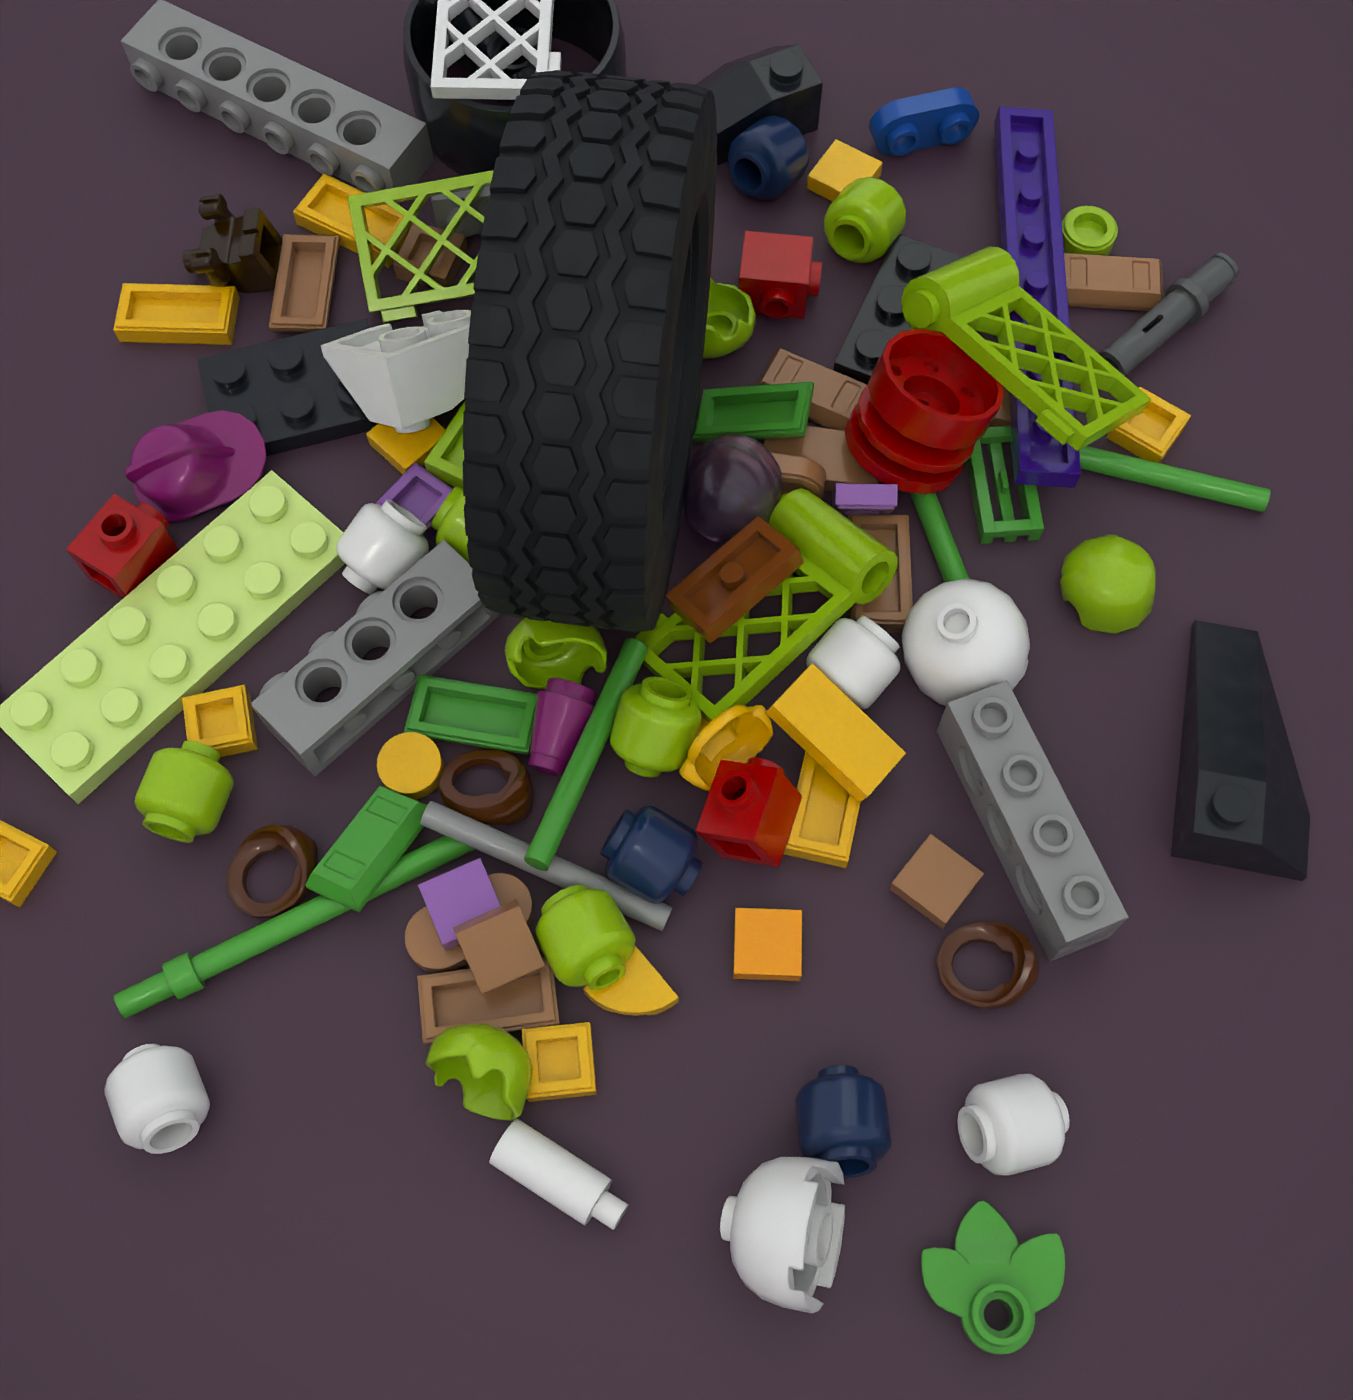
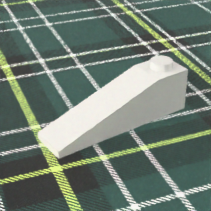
[321,310,471,433]

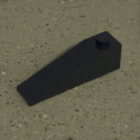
[696,44,823,165]
[1171,620,1310,881]

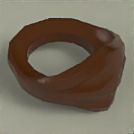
[438,749,533,825]
[226,824,317,918]
[936,921,1040,1009]

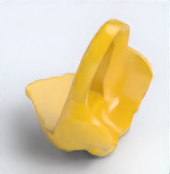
[679,704,774,791]

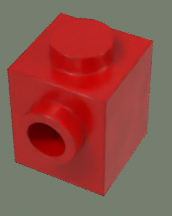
[738,231,822,319]
[66,494,179,599]
[696,757,802,868]

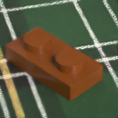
[665,516,804,644]

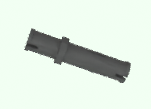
[1099,252,1239,376]

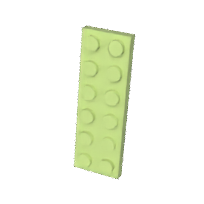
[0,470,345,804]

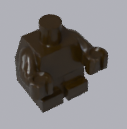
[183,194,283,294]

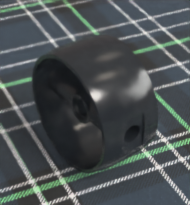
[403,0,627,176]

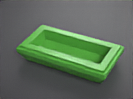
[693,381,814,443]
[404,674,537,755]
[305,786,427,912]

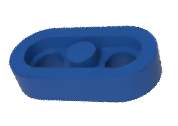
[869,87,979,156]

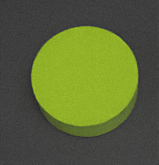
[1062,206,1118,256]

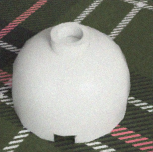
[902,578,1030,706]
[720,1157,845,1313]

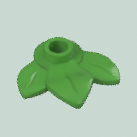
[921,1201,1065,1355]

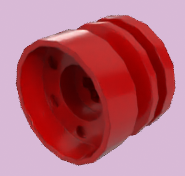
[844,329,1004,495]

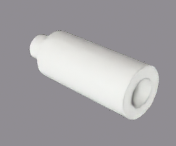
[489,1118,629,1230]

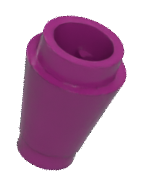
[528,678,597,777]

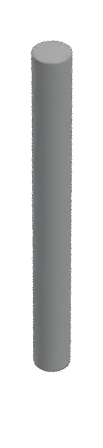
[420,801,673,931]

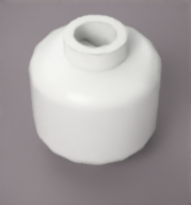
[336,499,429,594]
[806,615,900,710]
[104,1044,210,1154]
[957,1074,1069,1175]

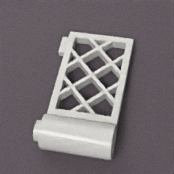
[430,0,562,100]

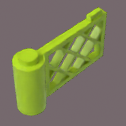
[347,170,494,323]
[901,246,1151,451]
[635,488,898,723]

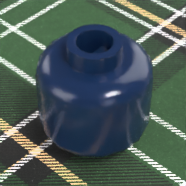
[727,115,809,201]
[600,805,703,904]
[796,1065,892,1179]

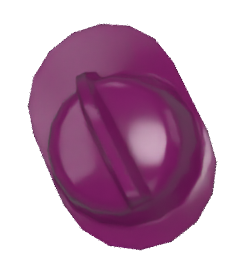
[124,410,267,522]

